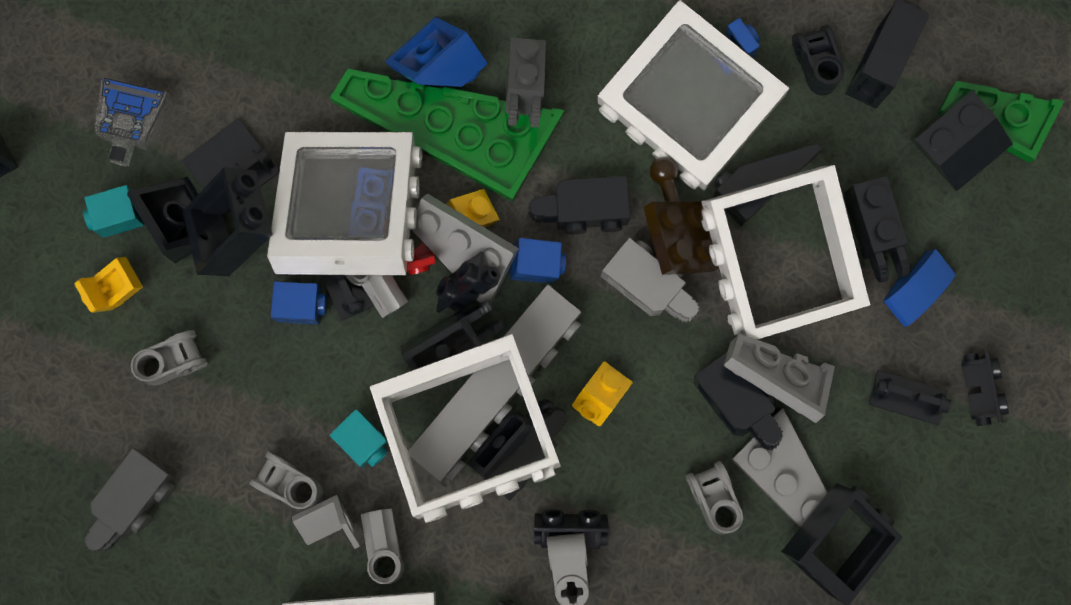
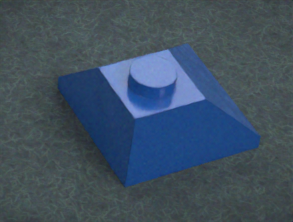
[385,17,488,87]

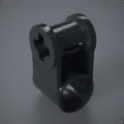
[792,25,845,96]

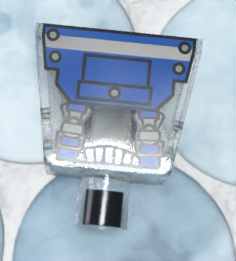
[95,77,175,167]

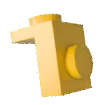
[446,189,500,228]
[74,257,143,313]
[572,361,633,426]

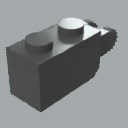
[505,37,546,128]
[84,448,176,552]

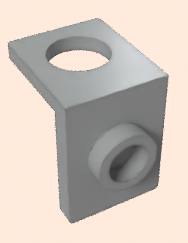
[292,495,360,549]

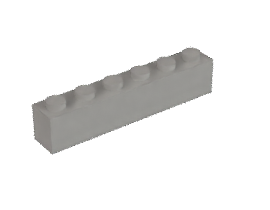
[408,285,582,483]

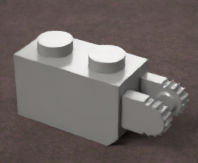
[600,238,699,323]

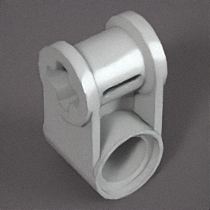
[131,330,208,386]
[249,451,323,510]
[686,461,743,535]
[547,533,589,605]

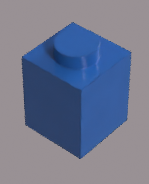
[510,238,566,283]
[271,281,328,325]

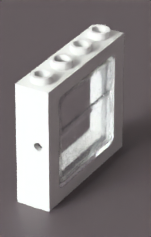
[598,0,789,191]
[267,132,422,275]

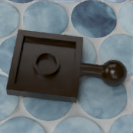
[643,157,719,275]

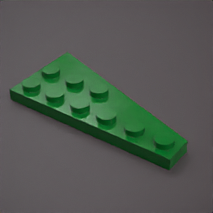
[330,69,565,202]

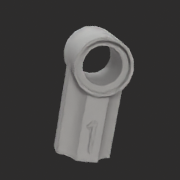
[346,275,408,318]
[361,508,404,584]

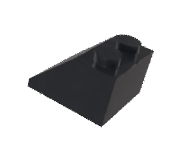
[910,90,1013,191]

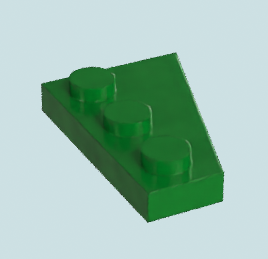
[937,81,1064,163]

